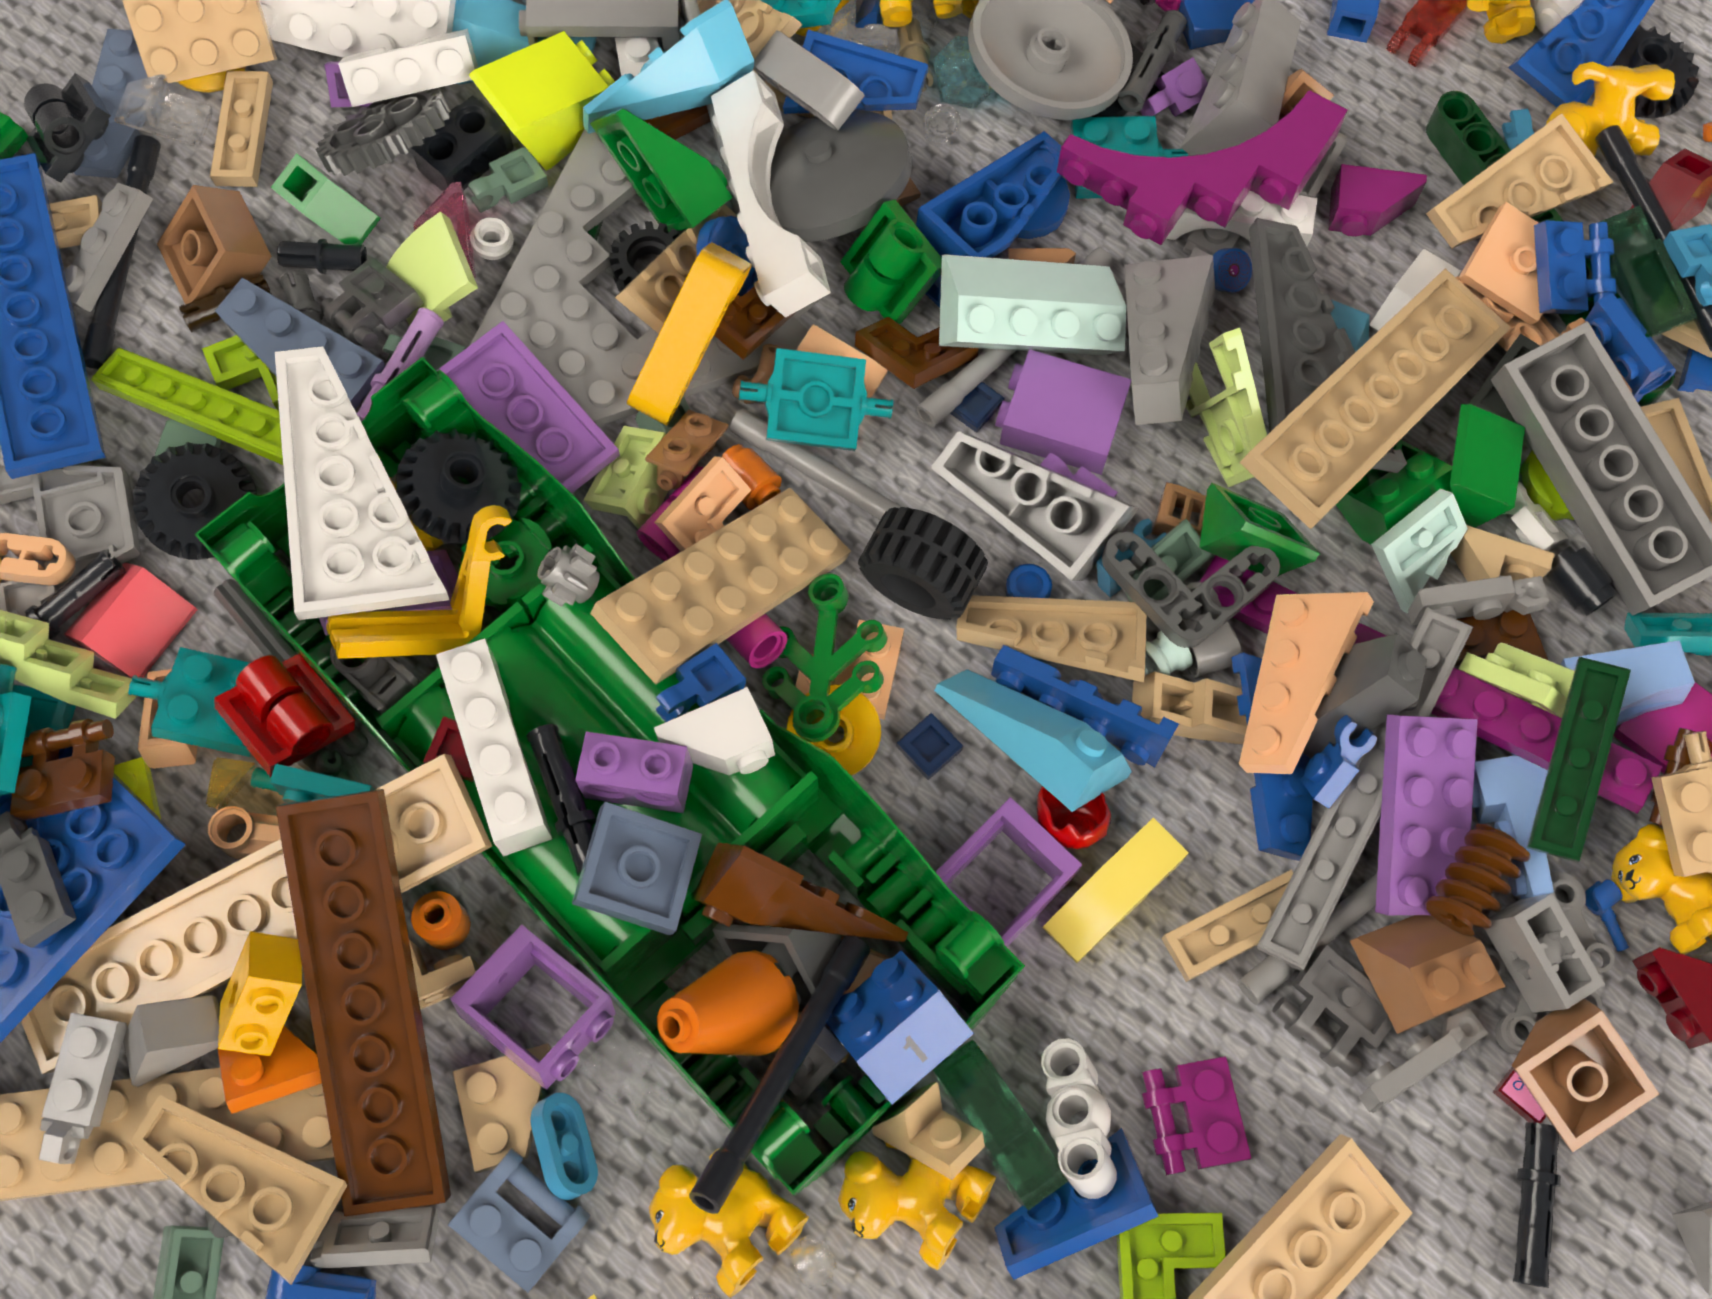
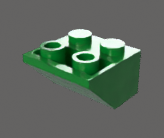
[1336,439,1452,545]

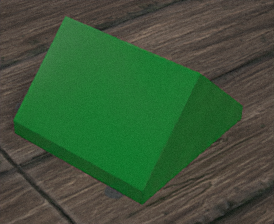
[1450,404,1525,528]
[1199,483,1320,576]

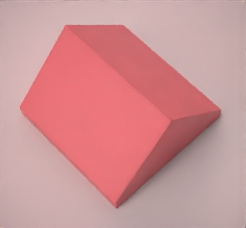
[64,563,198,678]

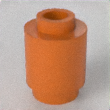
[721,444,782,510]
[411,891,471,950]

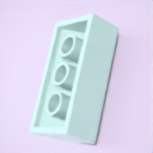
[939,255,1127,355]

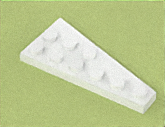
[275,346,449,620]

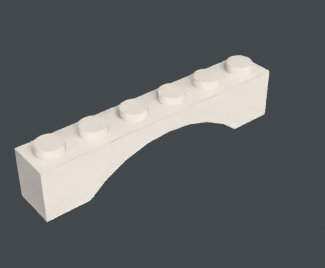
[711,70,831,317]

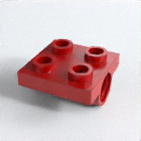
[214,653,355,777]

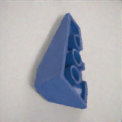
[916,131,1062,258]

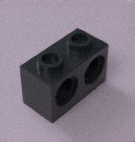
[410,95,514,200]

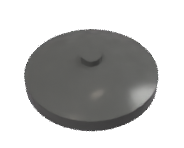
[770,110,912,242]

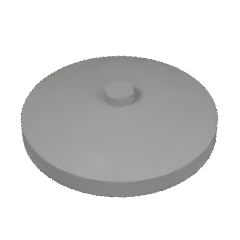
[968,0,1133,120]

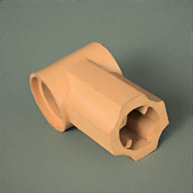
[208,806,281,859]

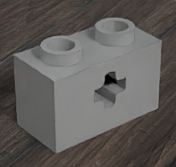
[1484,893,1605,1013]

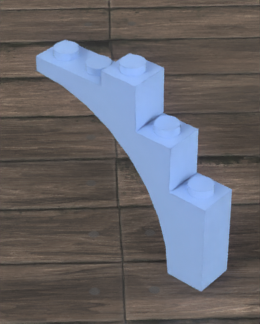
[1472,641,1695,899]

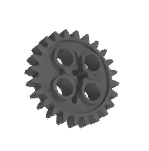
[316,88,451,176]

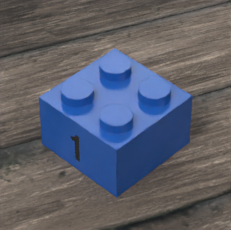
[826,951,974,1104]

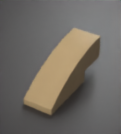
[1132,671,1247,744]

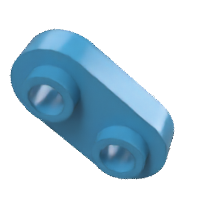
[530,1092,598,1200]

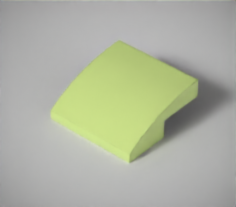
[386,212,478,326]

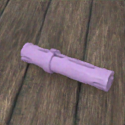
[356,308,444,422]

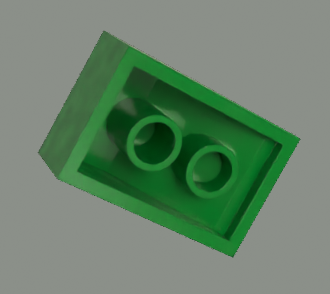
[590,108,733,232]

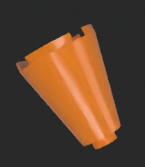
[657,950,799,1056]

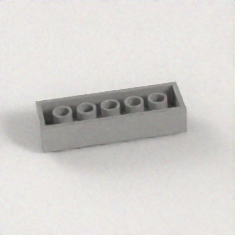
[1491,321,1712,616]

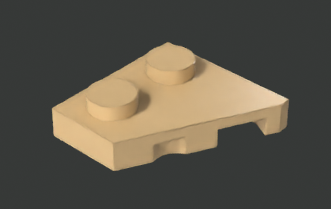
[453,1043,551,1173]

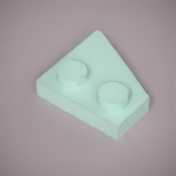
[1371,489,1468,613]

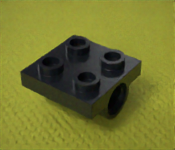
[24,73,111,183]

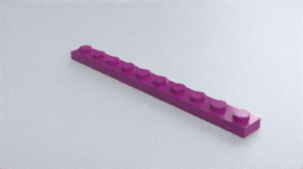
[1200,555,1663,814]

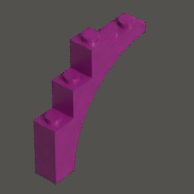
[1057,90,1348,245]

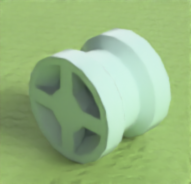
[1145,631,1193,675]

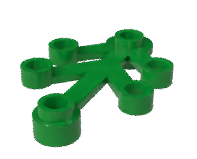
[762,574,888,742]

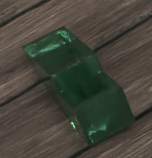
[1600,205,1697,337]
[932,1040,1068,1210]

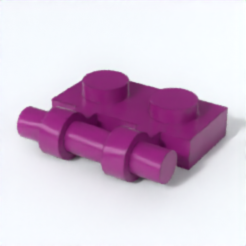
[1142,1056,1252,1176]

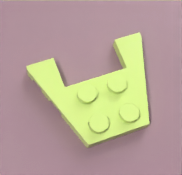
[1186,327,1267,487]

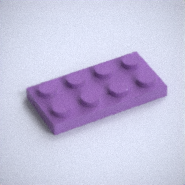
[437,321,620,493]
[1375,715,1477,915]

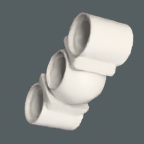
[1041,1038,1117,1199]

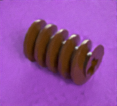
[1425,824,1531,936]

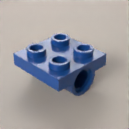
[1585,293,1676,403]

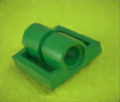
[840,200,942,324]

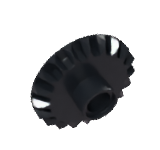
[1611,25,1699,118]
[395,428,522,544]
[132,442,257,560]

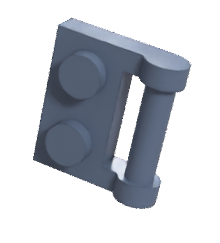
[448,1148,591,1293]

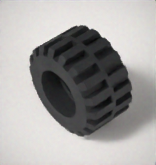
[858,507,988,620]

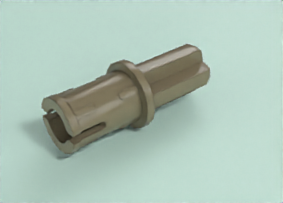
[897,17,934,92]

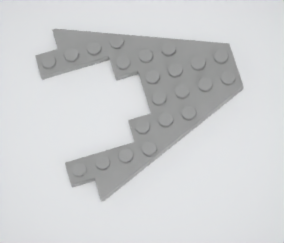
[470,123,823,426]

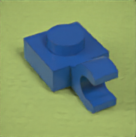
[656,643,746,723]
[1300,715,1377,808]

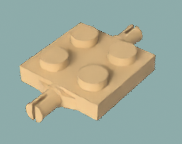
[1651,731,1712,877]

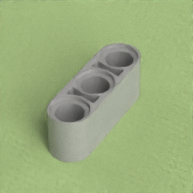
[753,30,865,131]

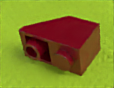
[1622,148,1712,238]
[1632,947,1712,1049]

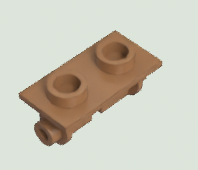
[645,410,728,491]

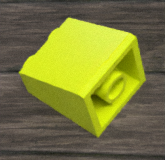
[469,31,615,171]

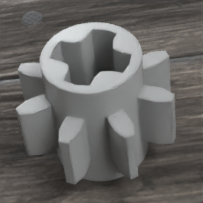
[538,544,600,607]

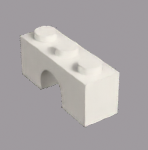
[339,29,479,107]

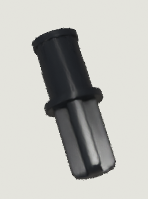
[277,239,367,274]

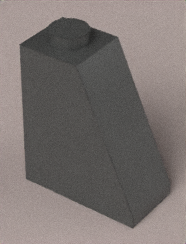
[1302,633,1427,759]

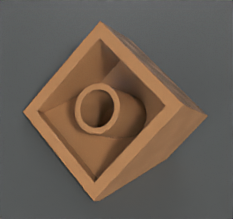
[157,185,272,305]
[1350,915,1506,1034]
[1512,999,1659,1152]

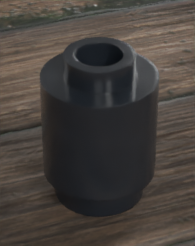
[1546,546,1618,616]

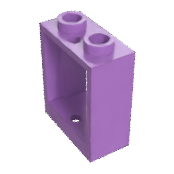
[930,797,1082,947]
[450,924,616,1090]

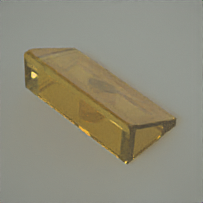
[206,757,257,812]

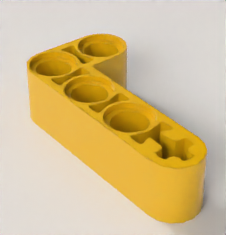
[626,242,752,426]

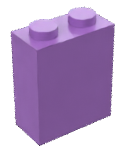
[995,349,1131,475]

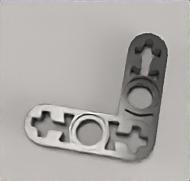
[1102,532,1280,648]

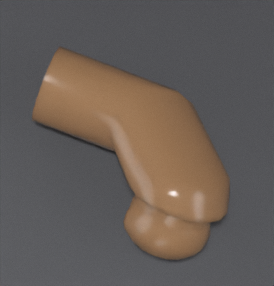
[732,344,782,404]

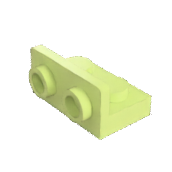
[583,426,668,529]
[1459,643,1574,718]

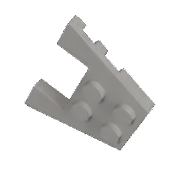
[0,465,141,617]

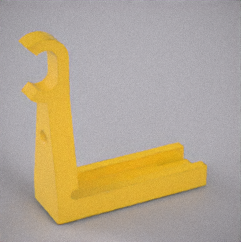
[326,505,512,659]

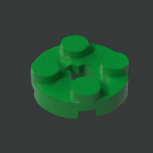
[458,517,553,612]

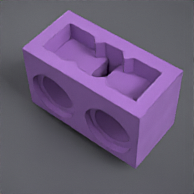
[575,732,693,813]

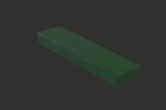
[1526,657,1631,862]

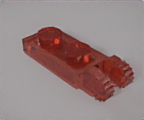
[1386,0,1468,67]

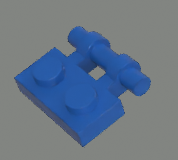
[1534,220,1617,314]

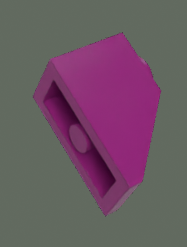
[1328,164,1427,237]

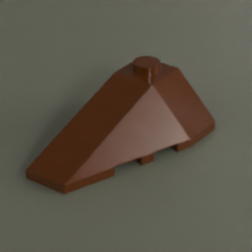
[691,842,909,942]

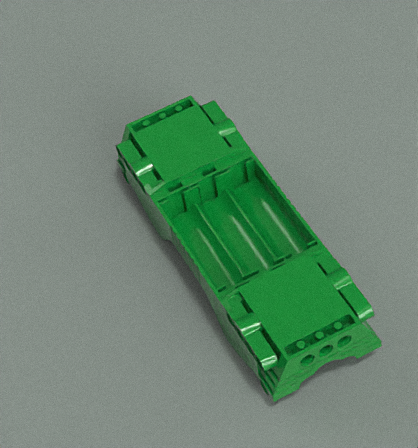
[195,357,1025,1196]

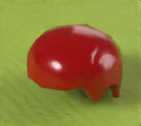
[1037,786,1112,849]

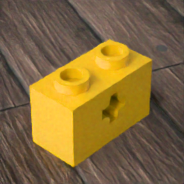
[218,931,302,1056]

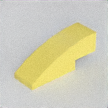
[1042,817,1189,963]

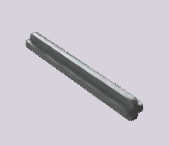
[214,579,369,757]

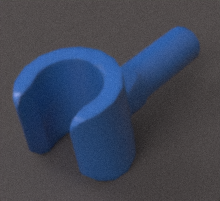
[1585,879,1629,952]

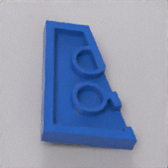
[783,29,928,114]
[994,1128,1159,1280]

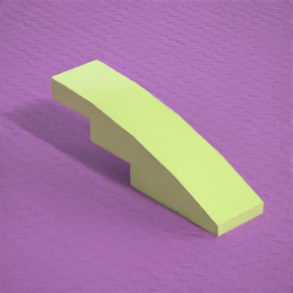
[0,610,137,719]

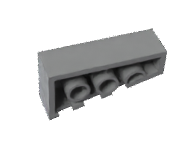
[1181,0,1301,156]
[1124,255,1215,425]
[930,431,1139,581]

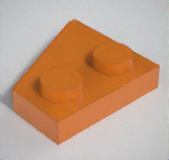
[217,1026,322,1114]

